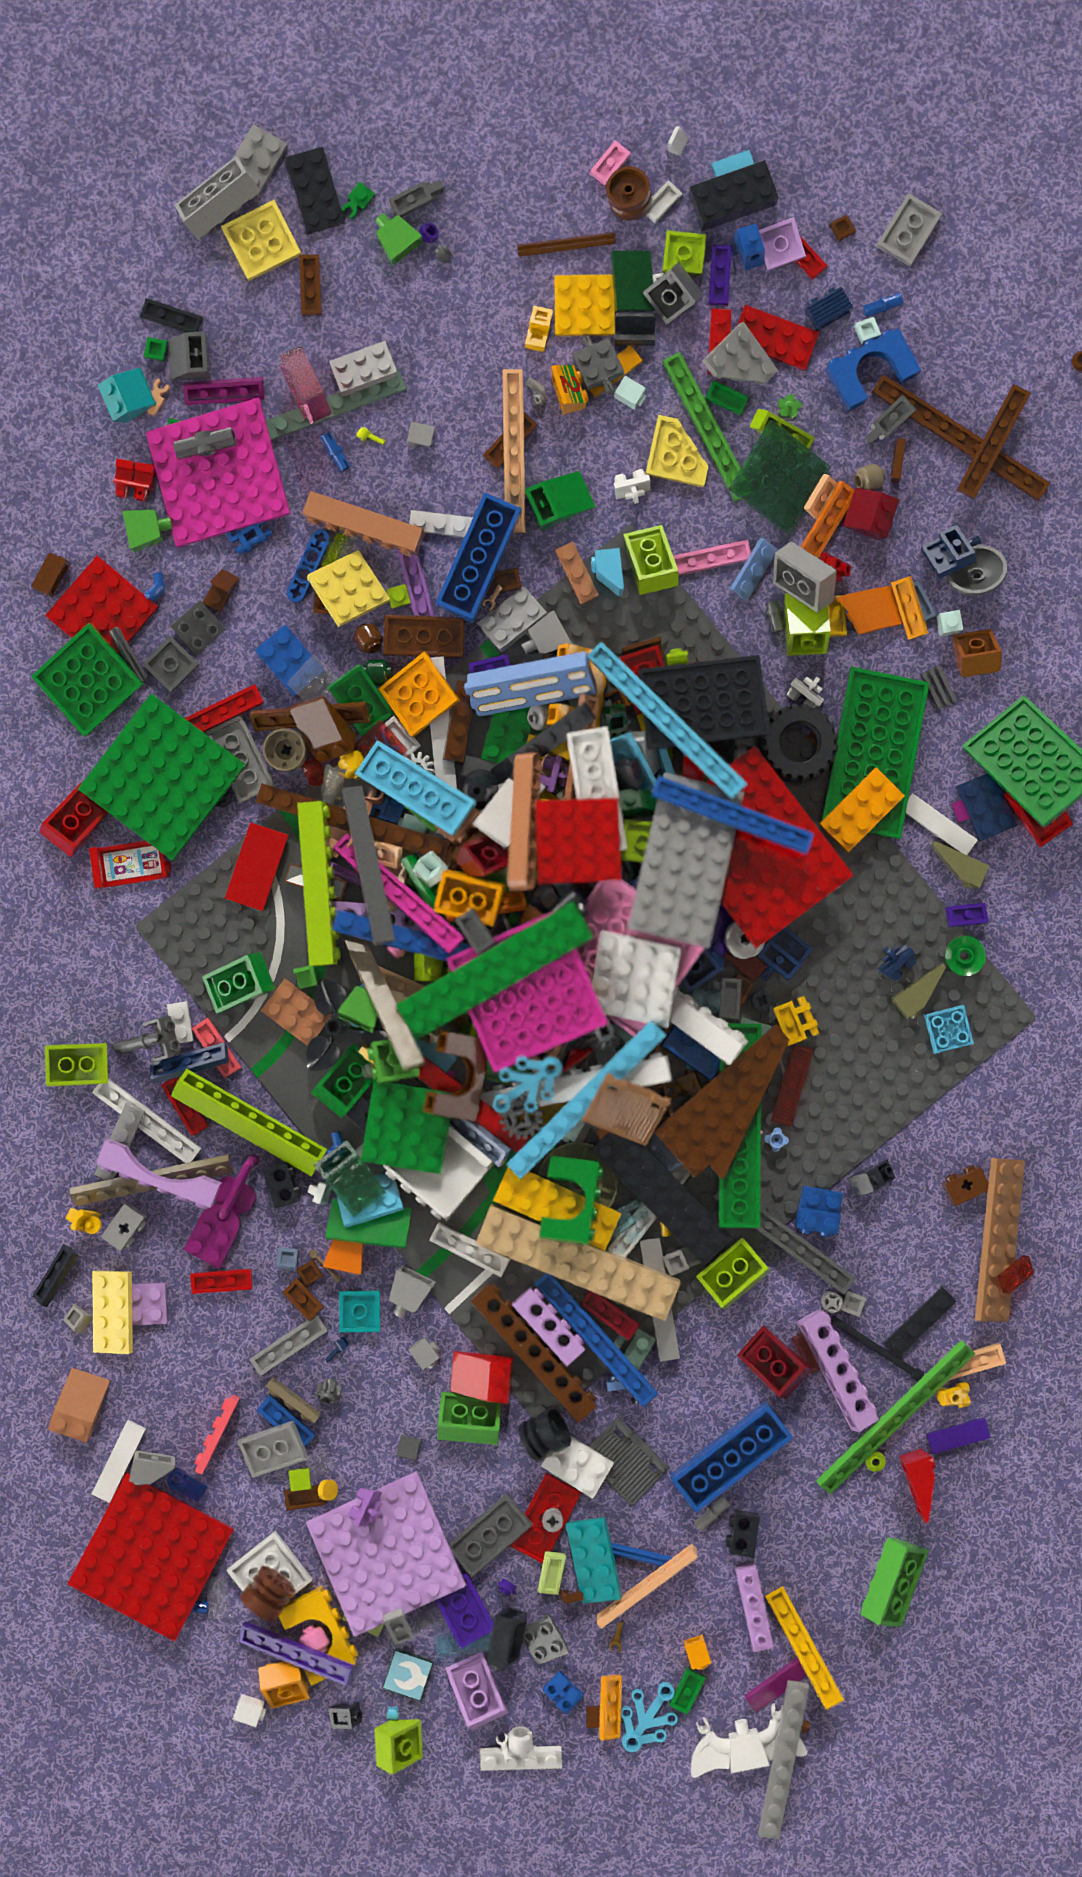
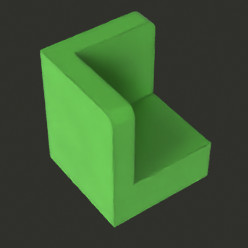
[293,966,319,989]

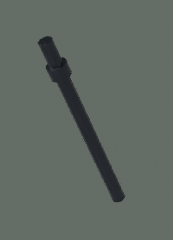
[831,1316,924,1382]

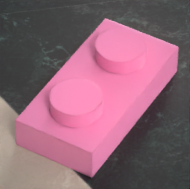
[590,141,631,186]

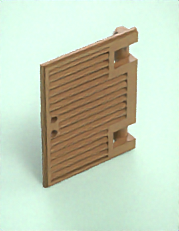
[582,1073,672,1146]

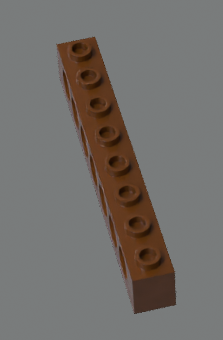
[470,1282,597,1423]

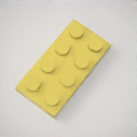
[92,1271,133,1354]

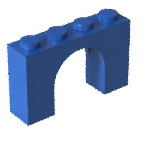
[826,328,921,412]

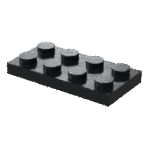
[285,146,345,235]

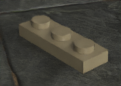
[266,1377,321,1423]

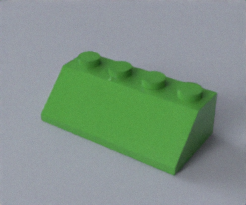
[861,1537,929,1627]

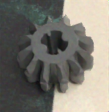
[583,1016,618,1050]

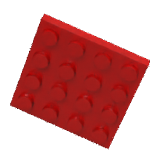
[45,555,159,654]
[536,798,621,884]

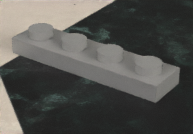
[94,1102,146,1180]
[249,1315,328,1376]

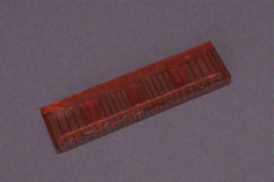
[771,1044,814,1127]

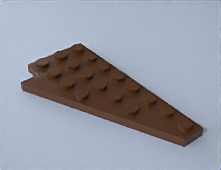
[654,1024,790,1179]

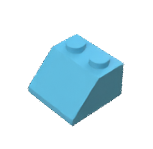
[591,548,624,597]

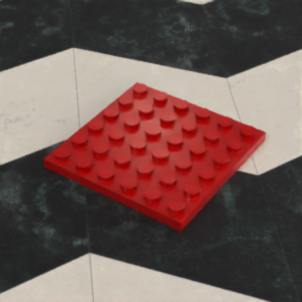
[67,1472,234,1642]

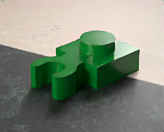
[342,181,375,219]

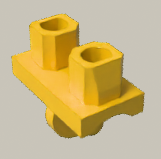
[65,1208,102,1234]

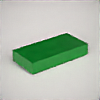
[705,380,749,416]

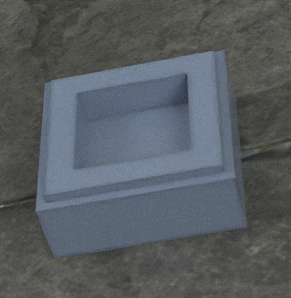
[275,1247,299,1271]

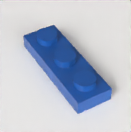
[256,1394,316,1447]

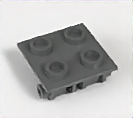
[170,600,226,655]
[523,1613,570,1665]

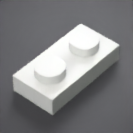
[167,1001,194,1043]

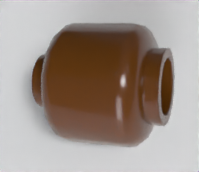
[353,623,383,654]

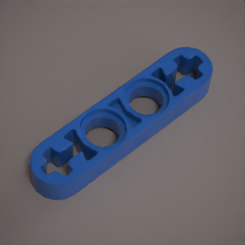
[287,529,330,603]

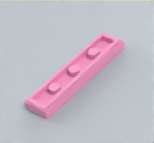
[673,540,751,576]

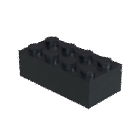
[688,160,779,231]

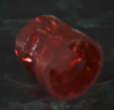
[302,759,327,787]

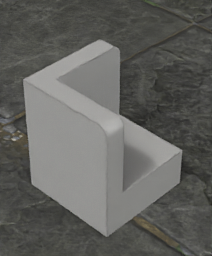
[407,422,436,447]

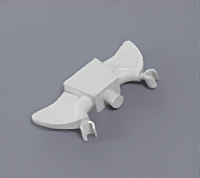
[691,1703,807,1778]

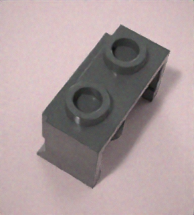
[142,1016,180,1062]

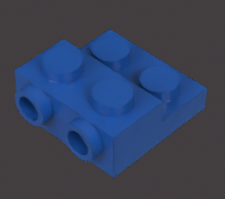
[795,1185,843,1237]

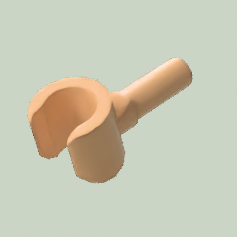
[482,585,502,611]

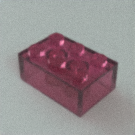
[279,346,332,424]

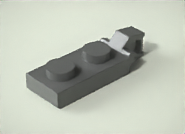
[388,180,444,218]
[865,395,916,444]

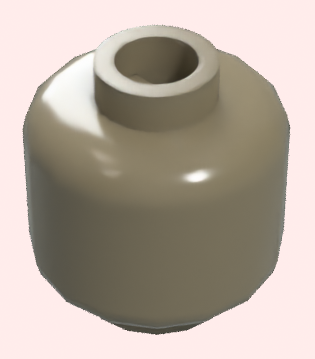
[854,463,885,491]

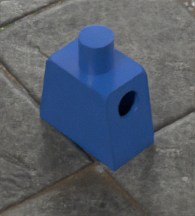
[733,224,765,271]

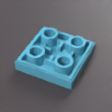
[924,1005,974,1054]

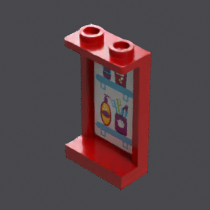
[89,841,172,889]

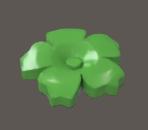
[777,394,802,418]

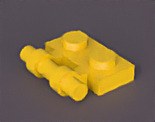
[772,996,819,1046]

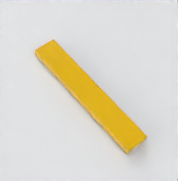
[765,1586,844,1710]

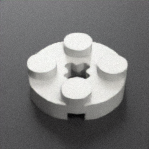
[723,921,765,959]

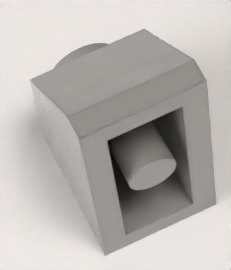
[130,1450,175,1485]

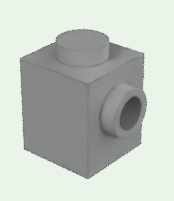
[409,1336,441,1370]

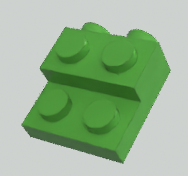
[368,1039,420,1085]

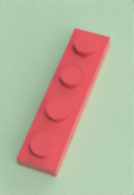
[194,1394,240,1475]

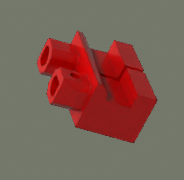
[113,458,156,502]

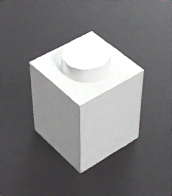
[233,1694,266,1727]

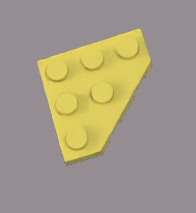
[645,415,708,487]

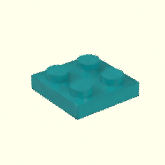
[339,1290,380,1332]

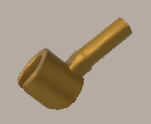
[610,1622,623,1653]

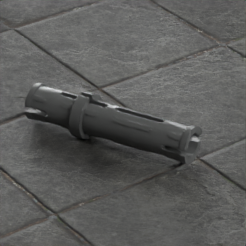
[113,1031,165,1054]

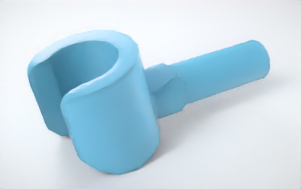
[387,1706,399,1720]

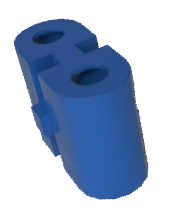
[542,1670,585,1714]

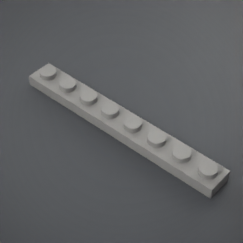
[758,1680,809,1840]

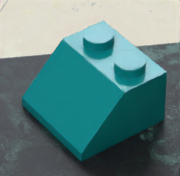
[98,368,157,423]

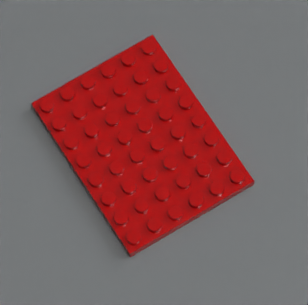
[706,746,854,949]

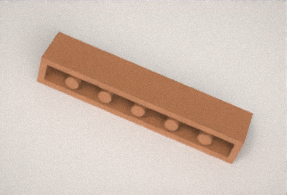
[302,491,425,556]

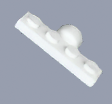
[480,1726,562,1771]

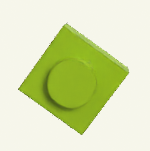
[386,584,411,609]

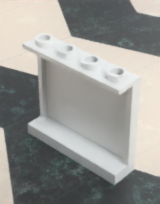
[383,1126,494,1220]

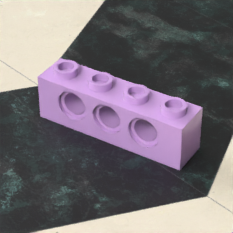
[513,1286,585,1366]
[735,1561,774,1652]

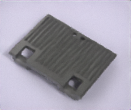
[589,1417,670,1506]

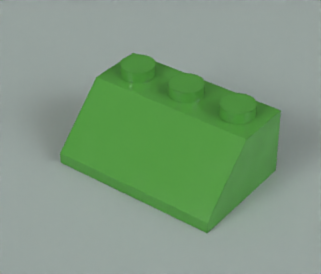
[437,1392,501,1445]

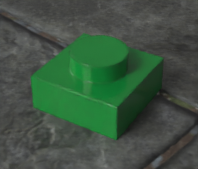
[144,337,168,362]

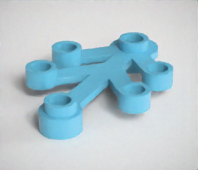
[493,1056,562,1113]
[621,1682,678,1752]

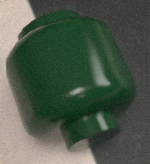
[363,659,392,686]

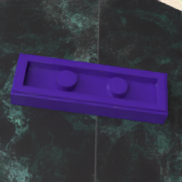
[708,244,732,306]
[926,1417,991,1454]

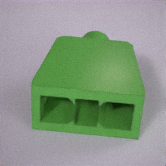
[376,213,423,266]
[122,510,172,552]
[338,986,378,1033]

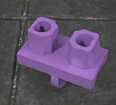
[540,755,569,794]
[348,1488,384,1527]

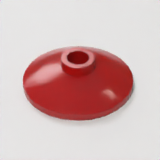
[561,1047,595,1072]

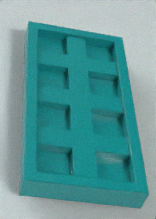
[566,1517,622,1604]

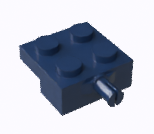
[921,525,981,579]
[756,927,813,982]

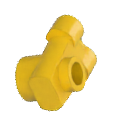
[937,1382,971,1408]

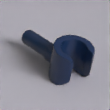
[325,1336,348,1362]

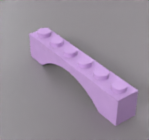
[96,1139,222,1209]

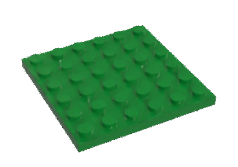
[78,693,247,861]

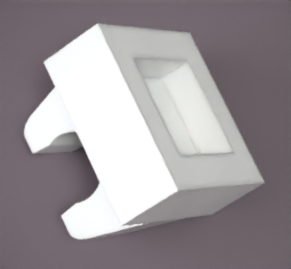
[308,1182,334,1204]

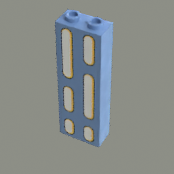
[464,651,596,717]

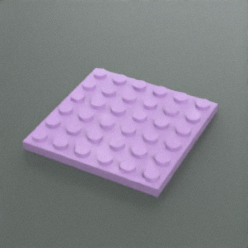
[306,1471,466,1637]

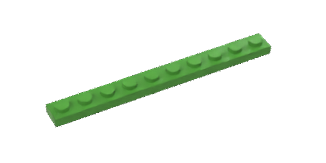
[816,1340,976,1494]

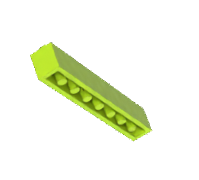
[298,801,340,966]
[171,1069,327,1177]

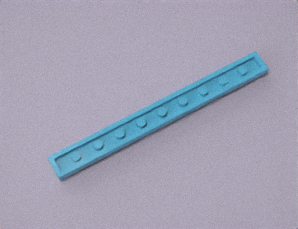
[587,642,747,799]
[507,1021,666,1179]

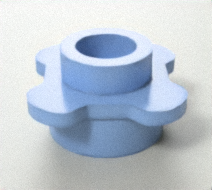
[764,1128,789,1152]

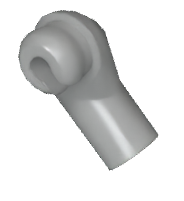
[525,377,546,405]

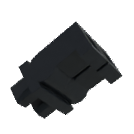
[533,882,590,918]

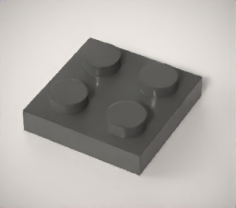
[142,636,200,693]

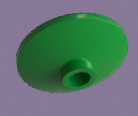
[945,936,986,976]

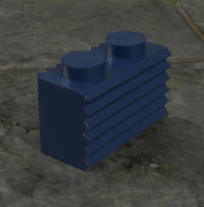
[805,287,853,332]

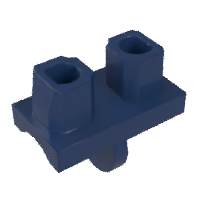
[878,944,917,981]

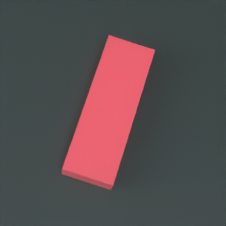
[191,1017,242,1079]

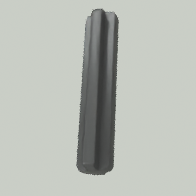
[109,627,147,682]

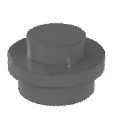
[435,244,453,263]

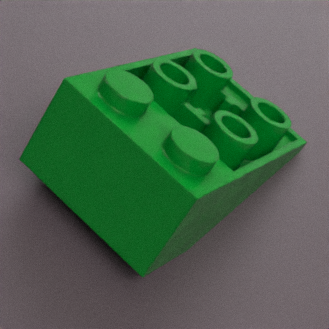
[525,471,596,531]

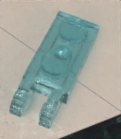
[609,1199,649,1241]

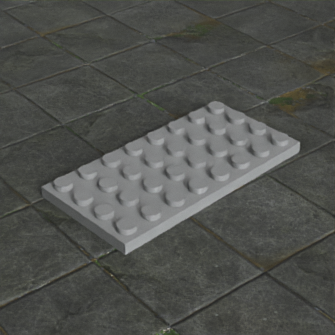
[627,772,744,948]

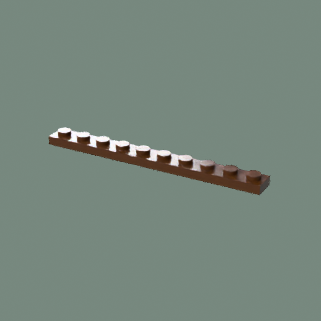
[871,374,1050,501]
[255,783,451,862]

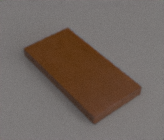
[383,615,465,659]

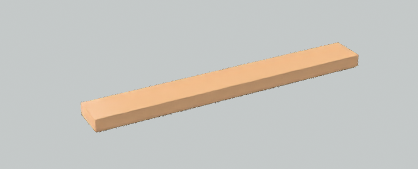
[502,369,525,533]

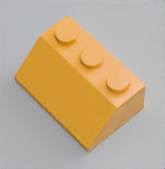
[434,869,506,926]

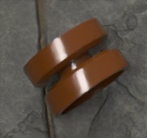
[606,166,653,221]

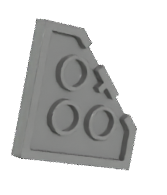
[702,322,778,384]

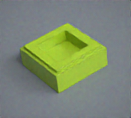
[289,1467,312,1491]

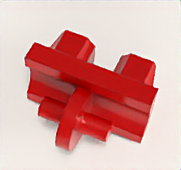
[820,553,851,582]

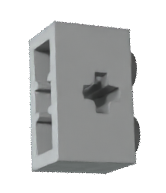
[101,1202,147,1251]

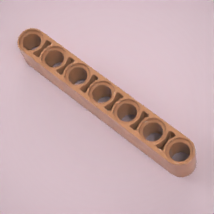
[508,752,541,891]

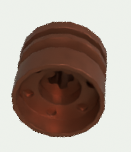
[240,1566,296,1622]

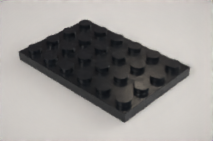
[638,655,770,750]

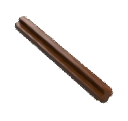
[517,232,615,257]

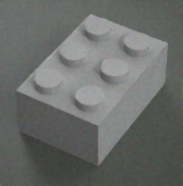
[773,541,836,612]

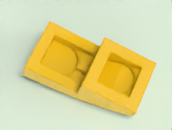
[525,306,553,352]

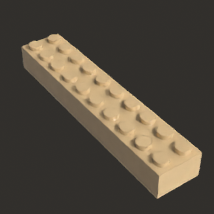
[476,1204,680,1321]

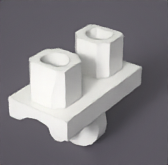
[614,469,651,504]
[787,677,824,708]

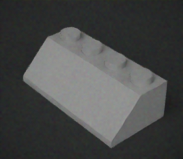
[174,156,260,240]

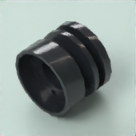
[518,1408,571,1462]

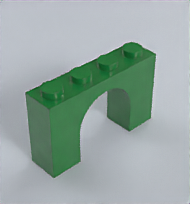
[539,1156,603,1246]

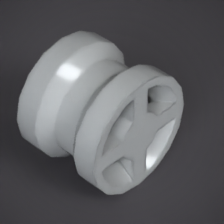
[821,1291,843,1313]
[543,1508,563,1532]

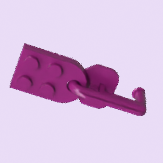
[183,1155,259,1268]

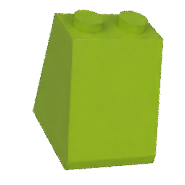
[784,593,831,656]

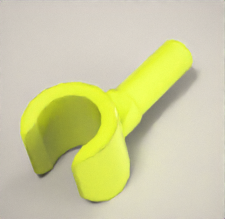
[356,427,385,445]

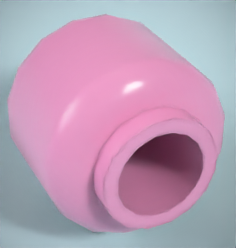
[299,1624,330,1653]

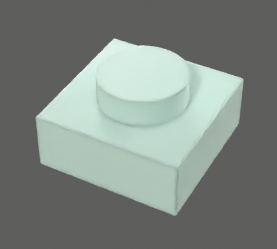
[854,317,881,344]

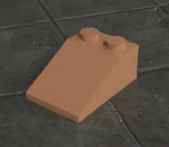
[48,1368,110,1442]

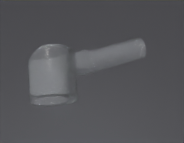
[362,1064,374,1078]

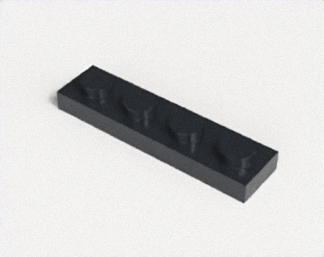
[884,1286,957,1358]

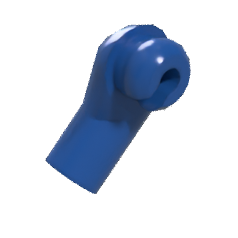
[145,572,165,601]

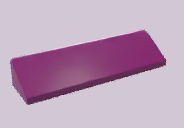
[183,377,265,405]
[745,1657,807,1712]

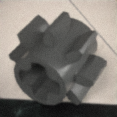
[316,1379,342,1404]

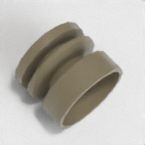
[263,728,310,771]

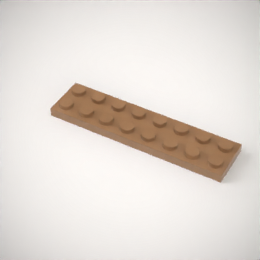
[975,1158,1025,1322]

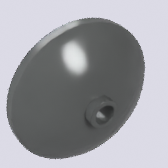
[946,545,1007,596]

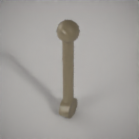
[310,1250,341,1283]

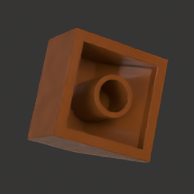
[952,629,1002,677]

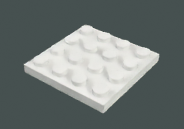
[592,930,682,1027]

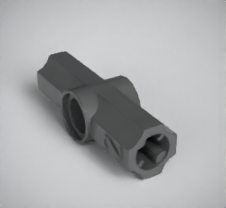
[173,427,237,460]

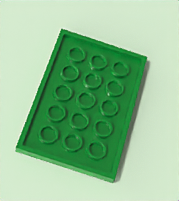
[962,695,1082,828]

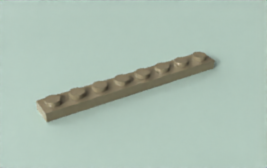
[70,1154,234,1206]

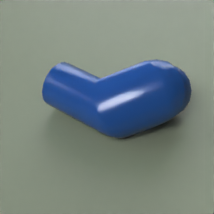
[325,1131,344,1161]

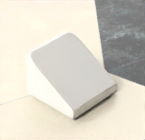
[667,126,688,156]

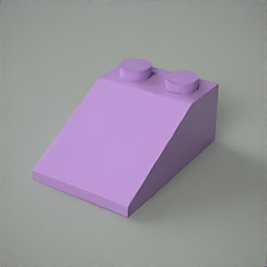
[445,1651,509,1730]

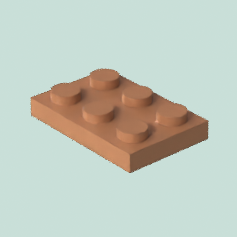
[261,979,333,1046]

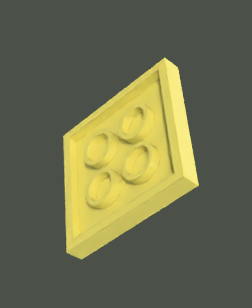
[221,200,302,282]
[307,550,390,627]

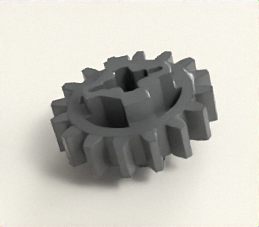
[499,1094,544,1140]

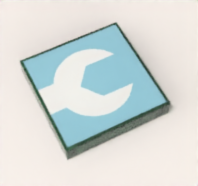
[382,1648,434,1701]

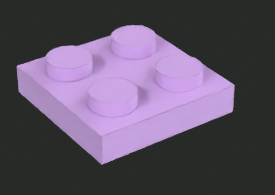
[759,217,806,271]
[132,1282,168,1325]

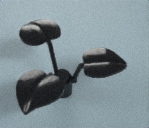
[306,978,389,1071]

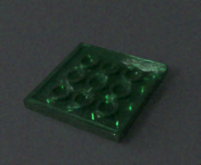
[728,421,831,535]

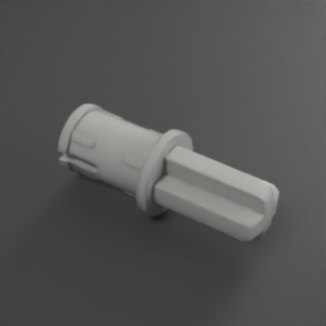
[694,1495,731,1531]

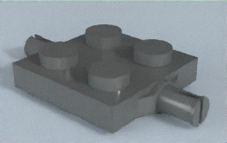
[572,334,625,395]

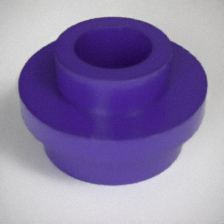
[419,223,438,243]
[498,1578,517,1596]

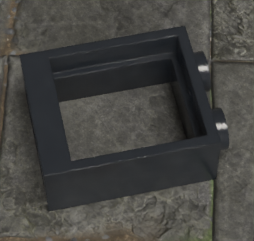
[486,1608,528,1671]

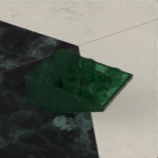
[314,1140,386,1217]

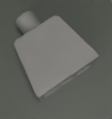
[521,610,572,655]
[389,1265,436,1318]

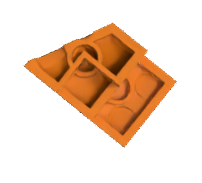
[836,586,902,635]

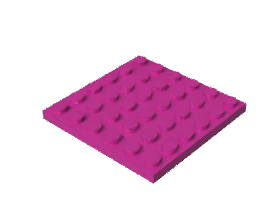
[146,398,291,548]
[446,910,609,1072]

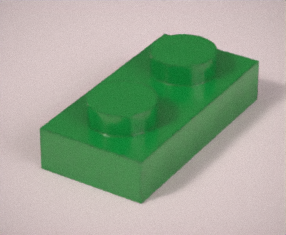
[669,1667,705,1715]

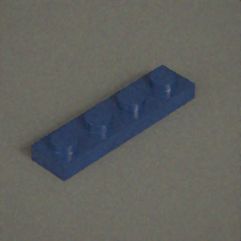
[150,1042,228,1084]

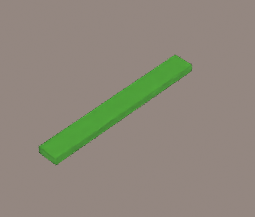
[662,352,753,502]

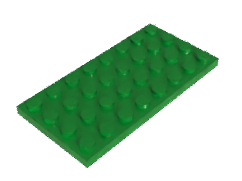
[821,666,930,840]

